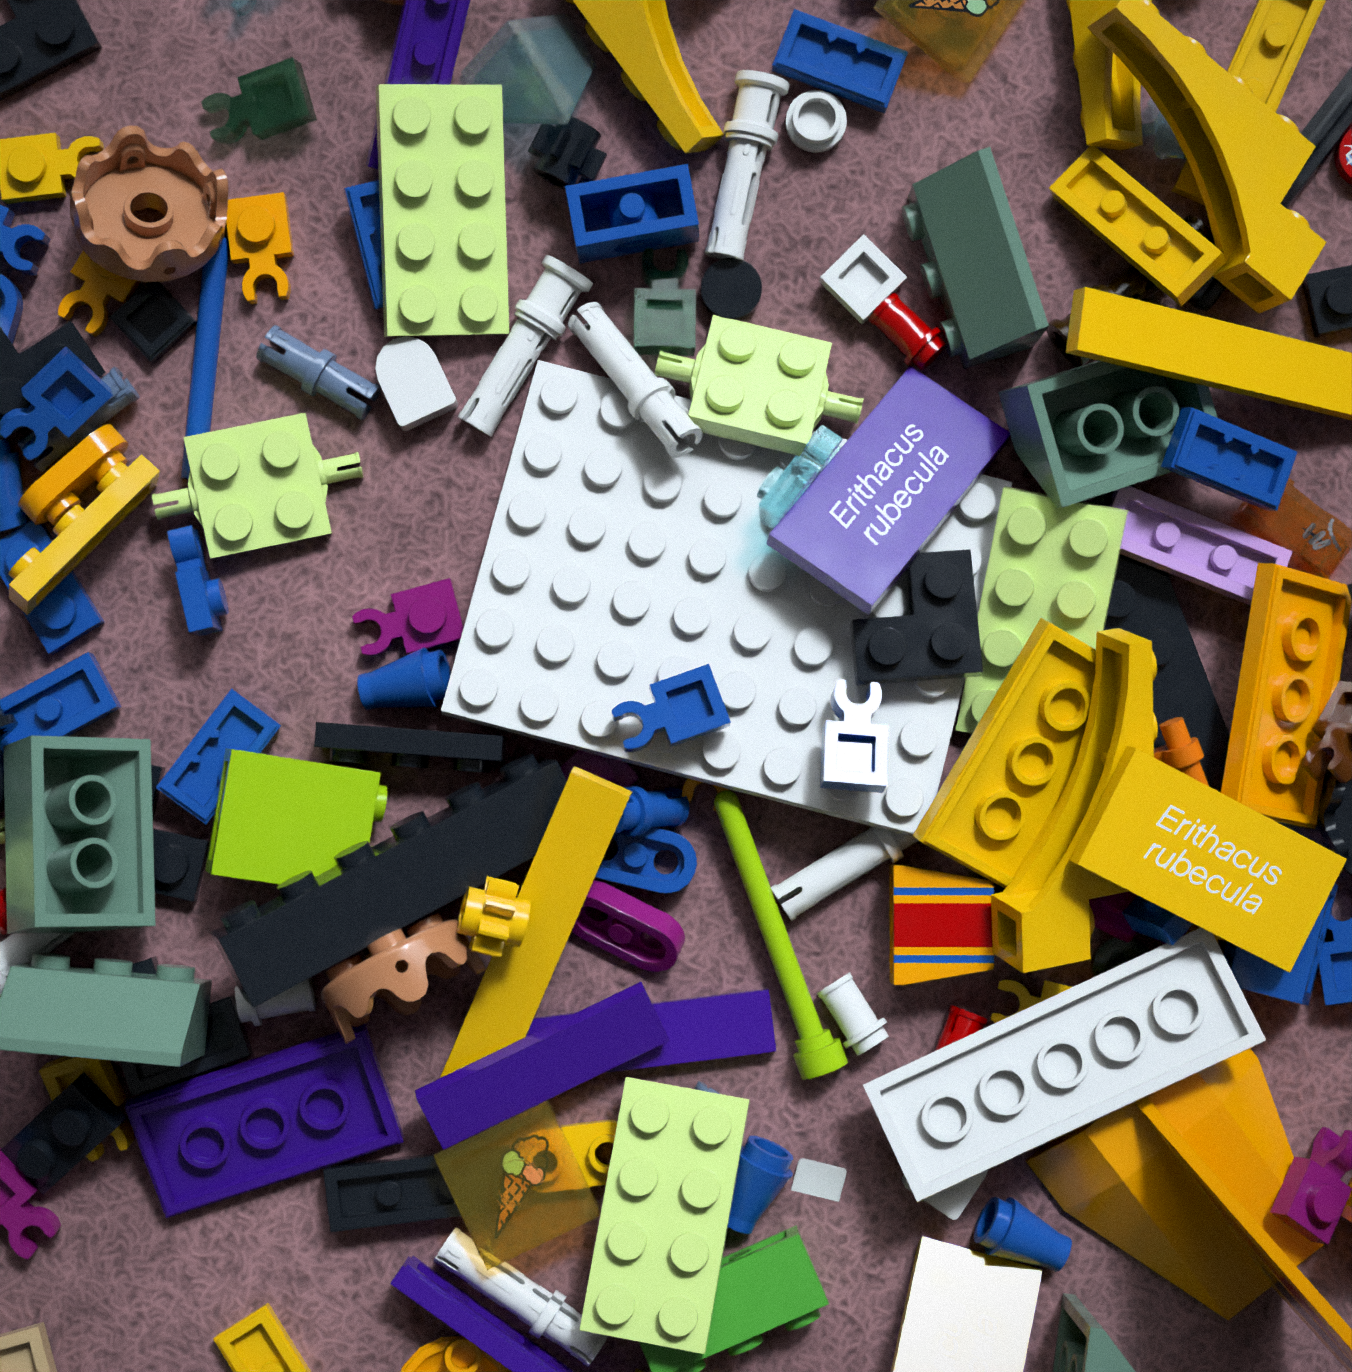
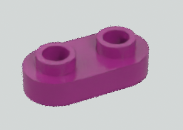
[572,881,685,972]

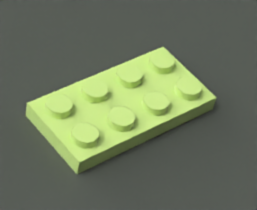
[376,84,509,337]
[956,486,1129,734]
[579,1077,750,1354]

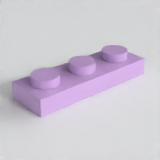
[1108,486,1293,606]

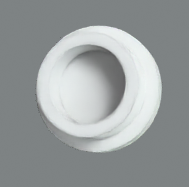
[786,90,847,153]

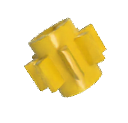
[457,876,531,958]

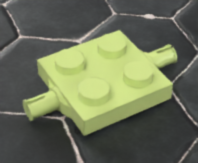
[654,315,864,457]
[152,413,364,559]

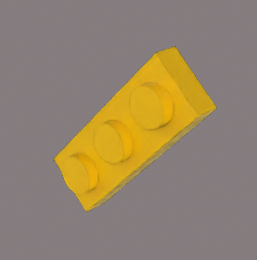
[1049,146,1226,307]
[8,454,160,615]

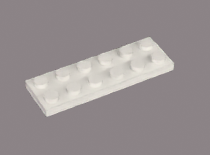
[863,928,1266,1202]

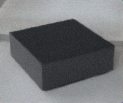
[109,282,197,364]

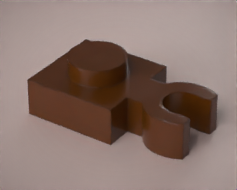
[1302,681,1352,784]

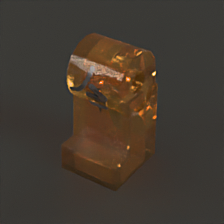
[1231,478,1352,579]

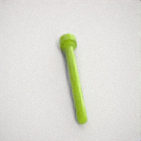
[714,790,848,1080]

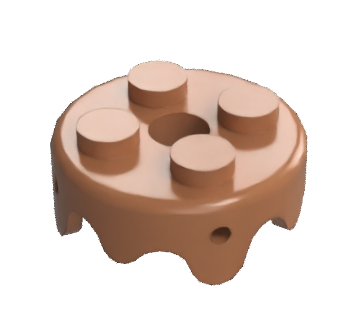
[70,125,228,282]
[321,913,486,1044]

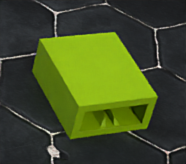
[205,748,388,885]

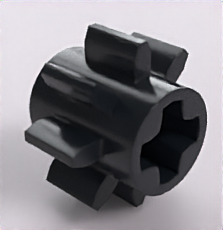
[528,114,607,190]

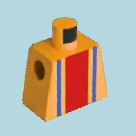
[889,864,994,985]

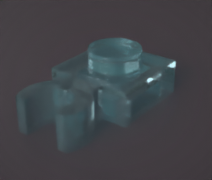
[757,425,842,530]

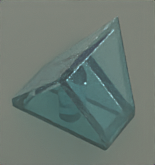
[461,13,597,125]

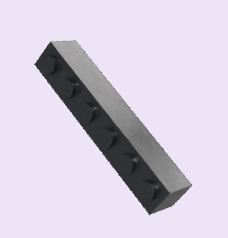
[210,754,567,1008]

